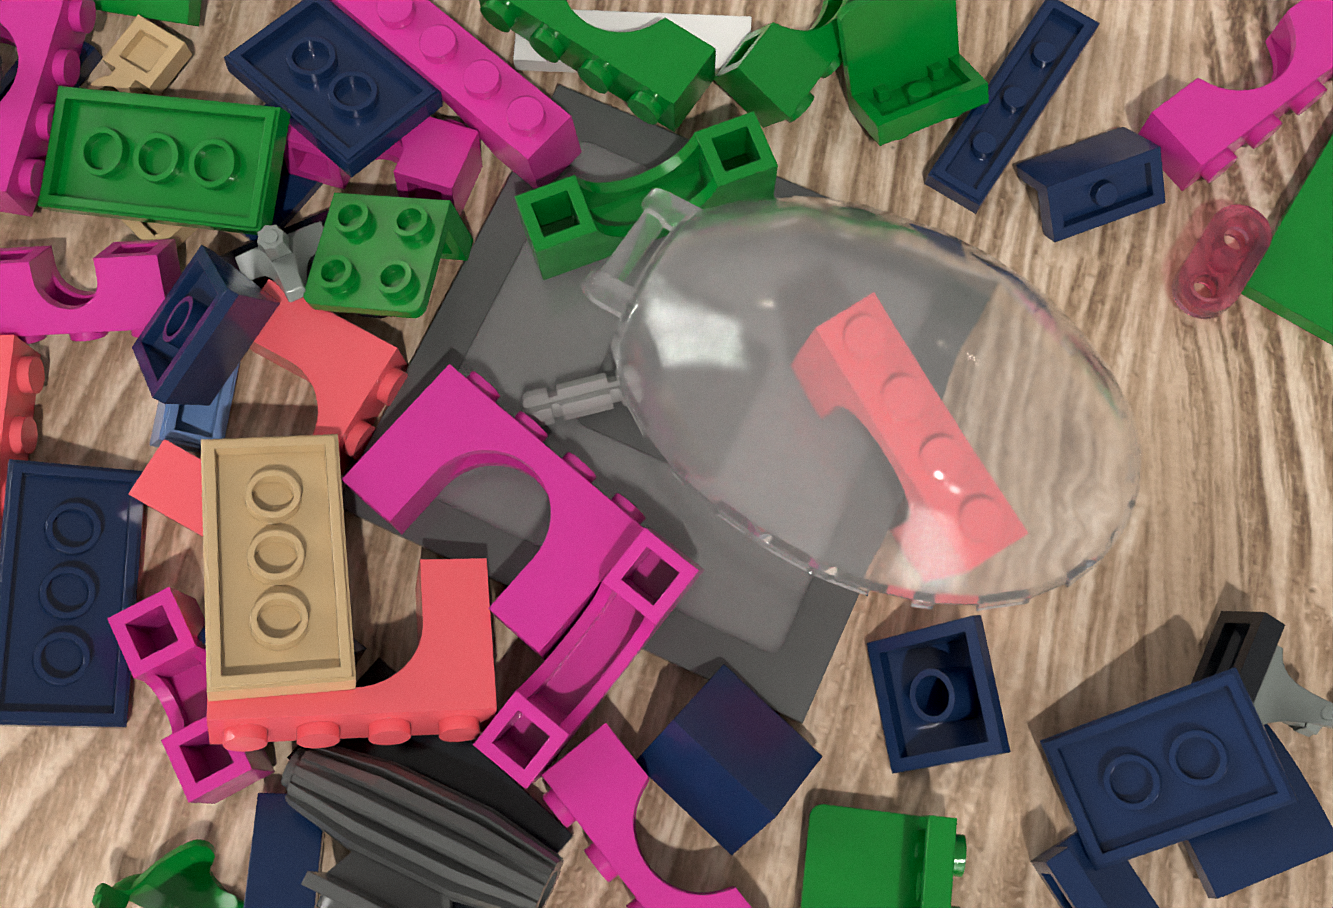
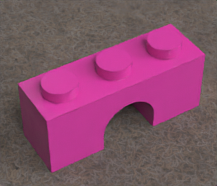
[283,116,483,216]
[0,239,181,344]
[107,587,275,804]

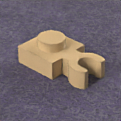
[88,14,193,96]

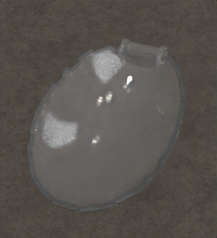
[580,188,1142,611]

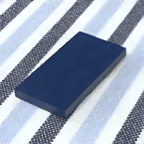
[0,459,143,729]

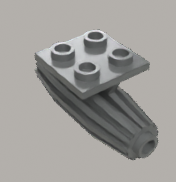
[281,745,564,908]

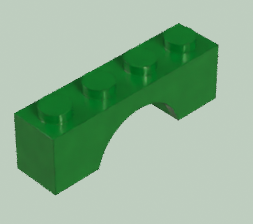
[479,0,716,132]
[713,0,854,128]
[514,111,778,281]

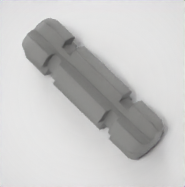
[522,365,647,427]

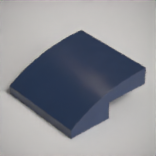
[1182,724,1333,899]

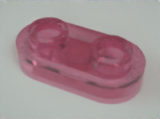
[1172,204,1272,319]

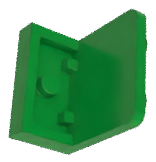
[837,0,989,146]
[303,193,474,318]
[800,804,967,908]

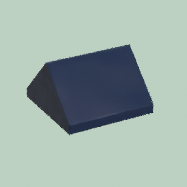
[132,244,280,406]
[867,615,1011,774]
[636,664,823,855]

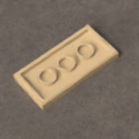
[201,434,356,702]

